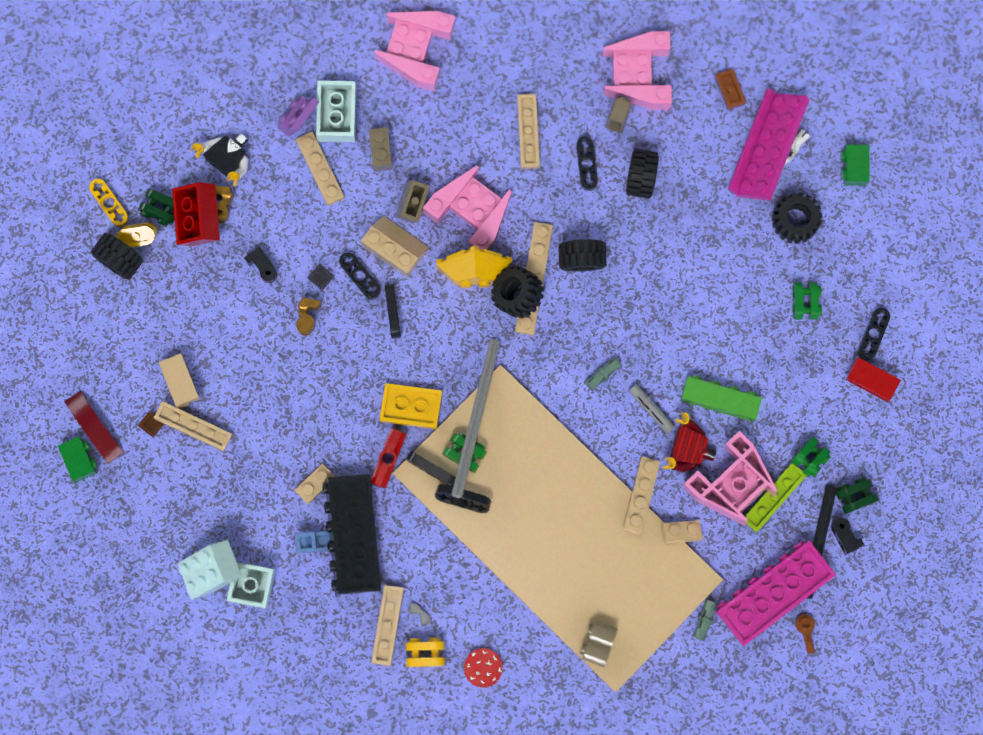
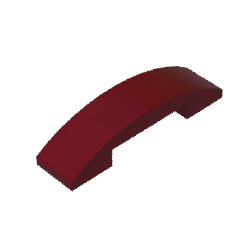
[65,391,124,464]

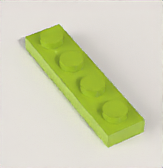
[745,463,806,533]

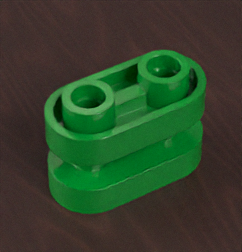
[792,282,822,320]
[442,432,487,473]
[791,436,831,477]

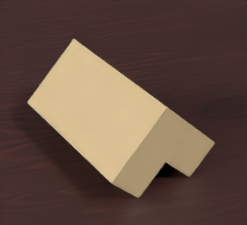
[159,353,200,409]

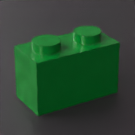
[840,145,870,186]
[58,436,98,483]

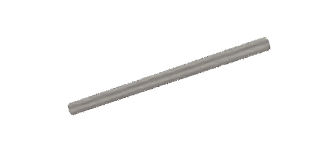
[452,339,500,498]

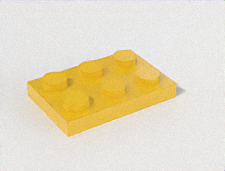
[379,383,443,430]

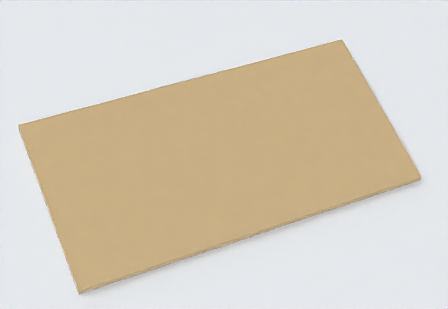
[392,365,723,693]

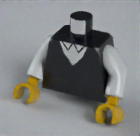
[190,134,249,186]

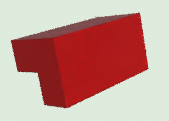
[845,357,901,403]

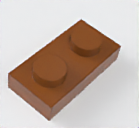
[715,69,746,110]

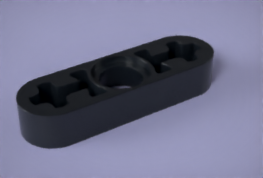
[576,136,598,191]
[339,253,380,300]
[384,284,401,339]
[858,308,890,360]
[406,451,456,486]
[435,484,491,513]

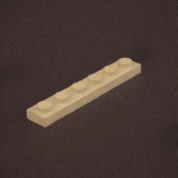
[515,222,553,336]

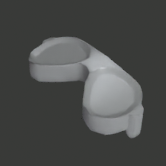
[409,603,431,626]

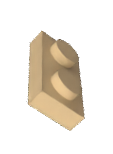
[294,463,335,504]
[661,520,703,544]

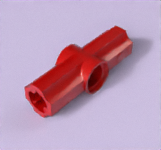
[371,429,406,489]

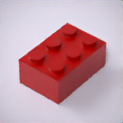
[172,182,220,246]

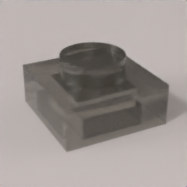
[307,264,335,291]

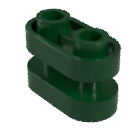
[138,189,174,227]
[836,477,880,514]

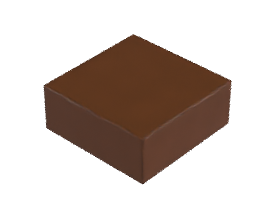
[137,411,164,438]

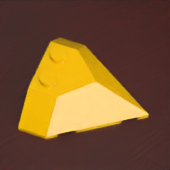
[436,246,512,289]

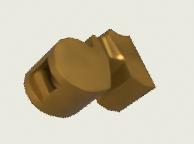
[215,186,234,223]
[296,297,322,336]

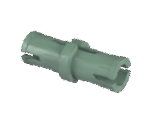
[585,357,621,391]
[693,600,717,641]

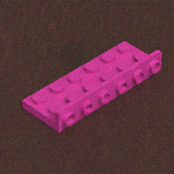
[728,89,810,201]
[715,541,836,647]

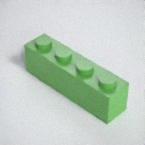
[680,375,762,422]

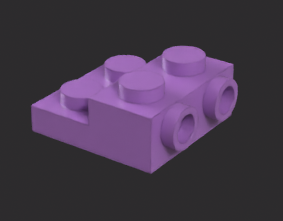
[277,96,319,137]

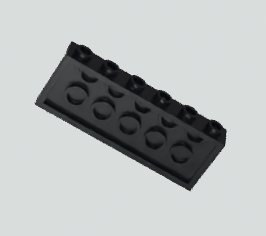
[322,474,381,596]

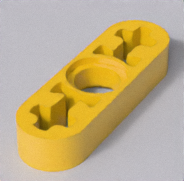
[89,179,129,227]

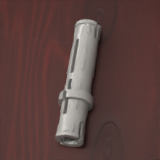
[628,383,676,435]

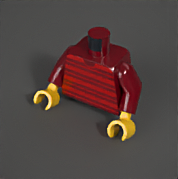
[662,412,717,472]

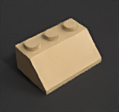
[361,216,430,278]

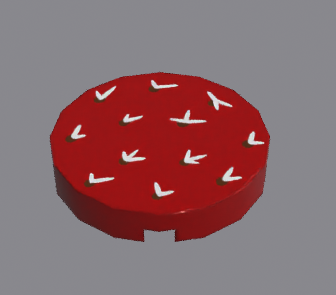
[464,648,503,688]

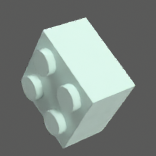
[227,562,275,609]

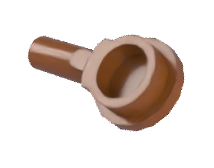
[795,615,815,654]

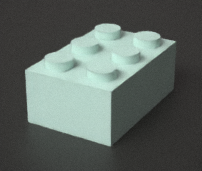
[316,81,357,142]
[178,540,242,600]

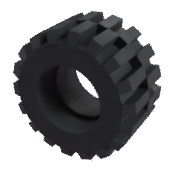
[626,148,659,199]
[772,193,822,244]
[90,233,143,280]
[558,239,607,272]
[491,266,544,318]

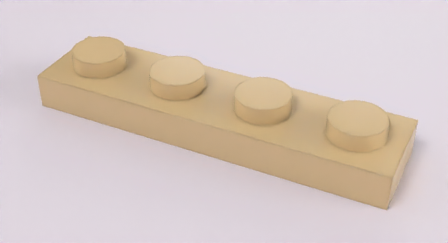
[517,94,540,169]
[295,132,345,206]
[154,401,232,452]
[622,456,660,535]
[371,585,404,666]

